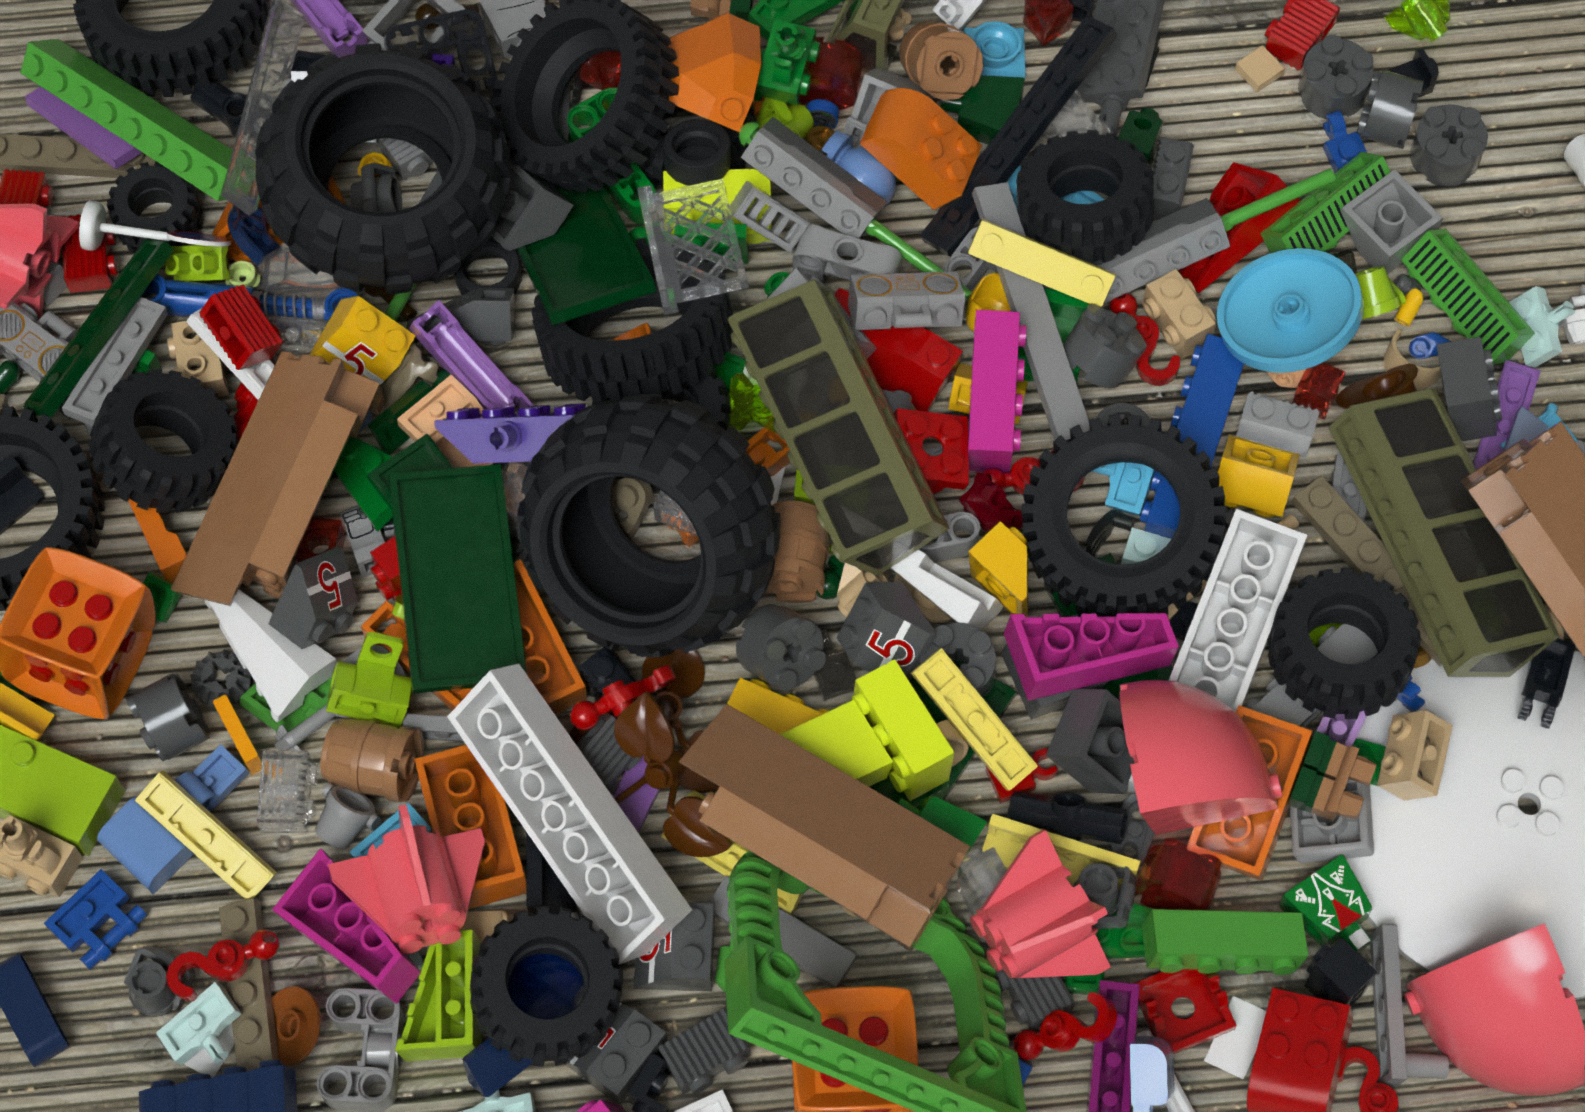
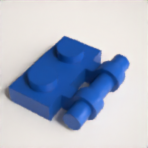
[44,869,148,970]

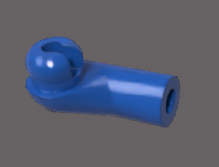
[1409,332,1452,359]

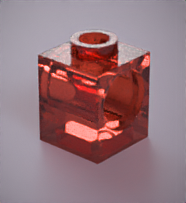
[1023,0,1073,46]
[1292,362,1346,420]
[296,517,346,563]

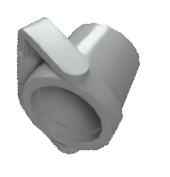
[315,782,383,848]

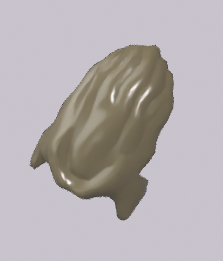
[380,341,442,407]

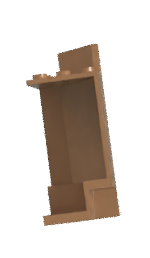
[170,351,385,606]
[1460,421,1585,660]
[679,704,971,952]

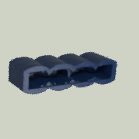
[139,1060,298,1112]

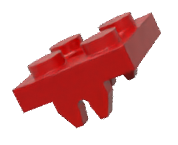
[893,408,969,494]
[1133,969,1237,1054]

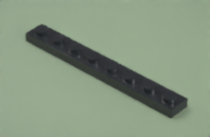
[920,15,1117,256]

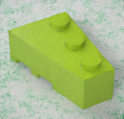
[395,929,483,1062]

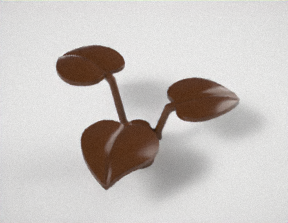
[569,648,720,793]
[614,691,732,857]

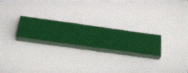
[23,239,174,418]

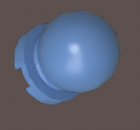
[821,131,896,208]

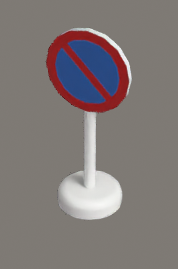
[79,200,231,251]

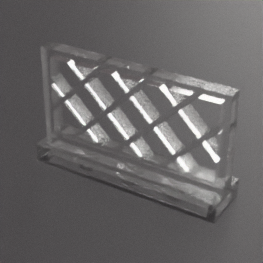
[637,178,749,315]

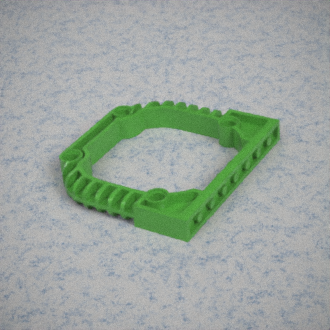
[724,851,1027,1112]

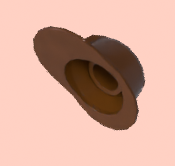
[1335,363,1418,419]

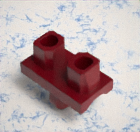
[959,472,1023,534]

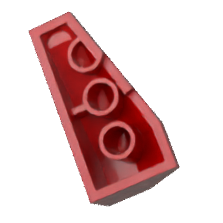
[1178,162,1300,293]
[834,288,963,412]

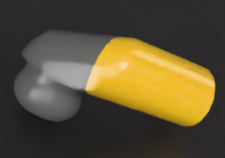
[1394,274,1424,327]

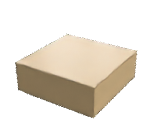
[1235,45,1285,92]

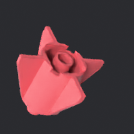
[0,204,79,319]
[328,804,485,954]
[970,829,1111,979]

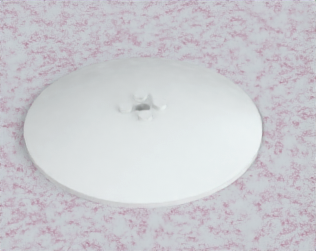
[1330,638,1585,1000]

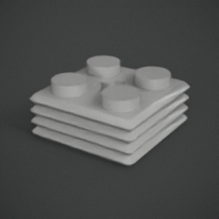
[1290,779,1374,863]

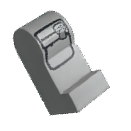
[340,506,385,578]

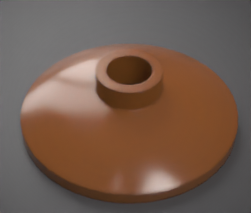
[271,986,321,1066]

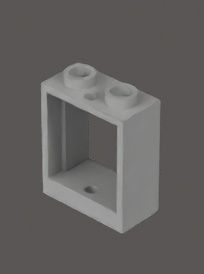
[362,0,474,55]

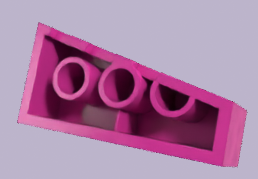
[968,310,1026,473]
[1004,613,1179,701]
[272,848,421,1004]

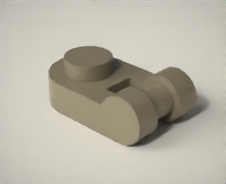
[611,477,653,540]

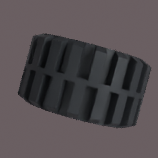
[107,161,203,254]

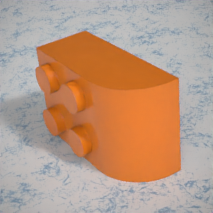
[859,88,982,210]

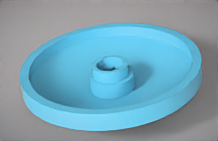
[1217,248,1364,373]

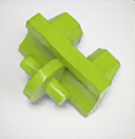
[165,245,230,281]

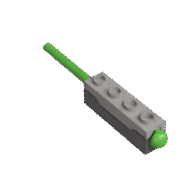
[739,117,972,301]
[1094,168,1336,303]

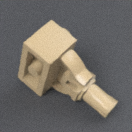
[0,815,83,897]

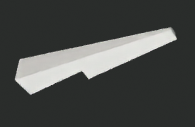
[837,504,1003,630]
[205,590,336,723]

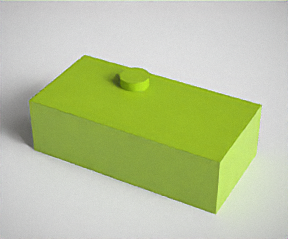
[0,725,125,857]

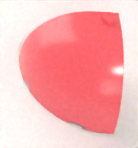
[1120,680,1283,835]
[1403,923,1585,1096]

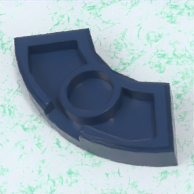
[227,196,280,266]

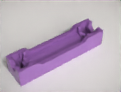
[290,0,368,58]
[409,300,534,410]

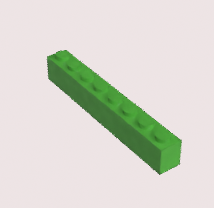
[20,39,256,201]

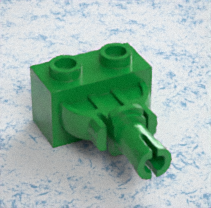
[756,19,821,106]

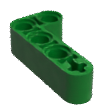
[567,88,657,224]

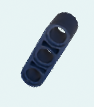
[0,952,70,1067]

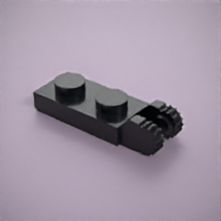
[1517,638,1576,729]

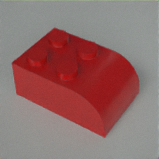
[1247,988,1353,1112]

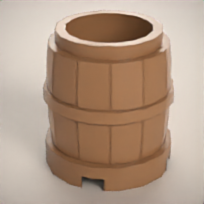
[899,20,983,101]
[763,500,830,603]
[320,718,424,803]

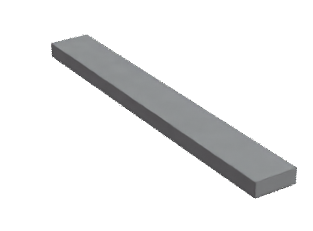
[972,182,1090,441]

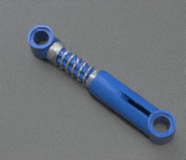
[141,274,358,326]

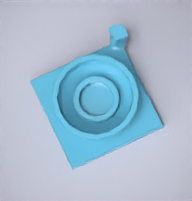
[964,21,1025,78]

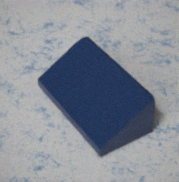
[462,1037,533,1097]

